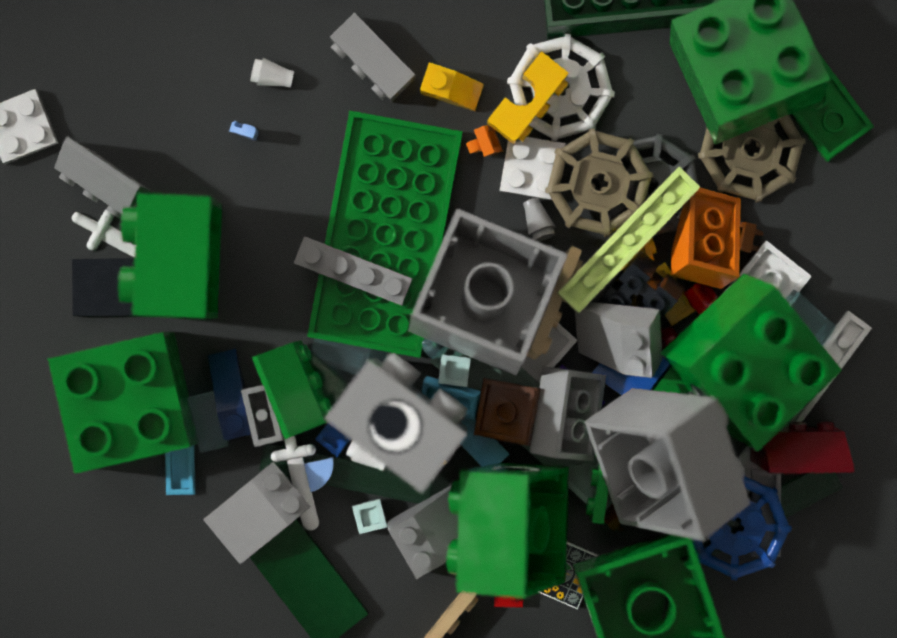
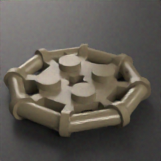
[698,115,806,203]
[545,128,654,237]

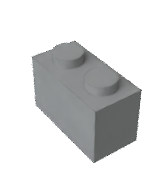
[241,385,284,447]

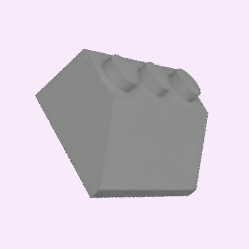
[54,136,150,219]
[530,366,606,461]

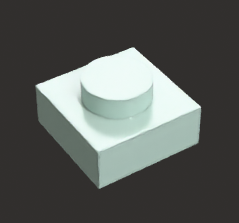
[438,354,471,387]
[352,498,387,534]

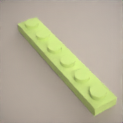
[557,167,700,313]

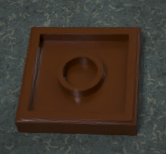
[473,378,541,446]

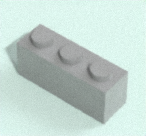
[330,12,416,102]

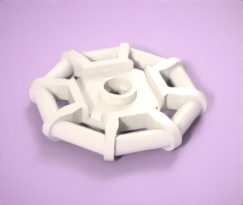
[507,34,615,142]

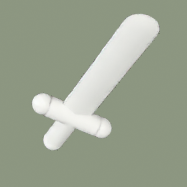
[72,210,135,257]
[271,436,319,530]

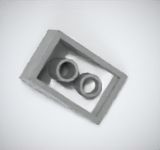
[575,302,663,378]
[203,462,310,564]
[387,486,459,579]

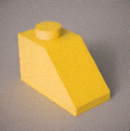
[420,62,484,112]

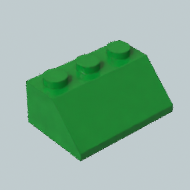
[252,340,333,439]

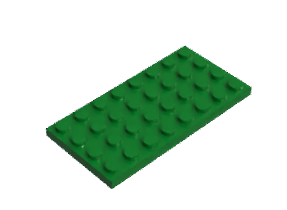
[307,110,463,358]

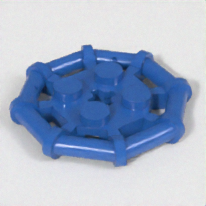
[691,476,792,581]

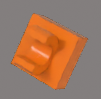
[466,125,503,157]

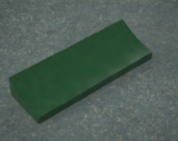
[544,0,719,39]
[249,519,369,638]

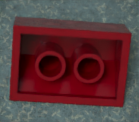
[750,422,854,473]

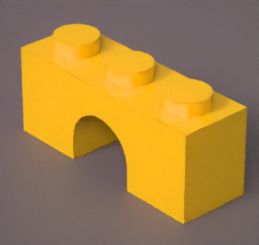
[487,51,569,144]

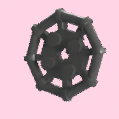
[596,133,699,236]

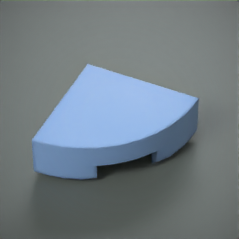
[229,121,259,141]
[304,457,334,492]

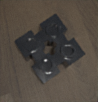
[598,251,685,317]

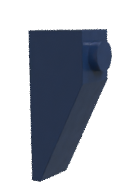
[208,349,251,441]

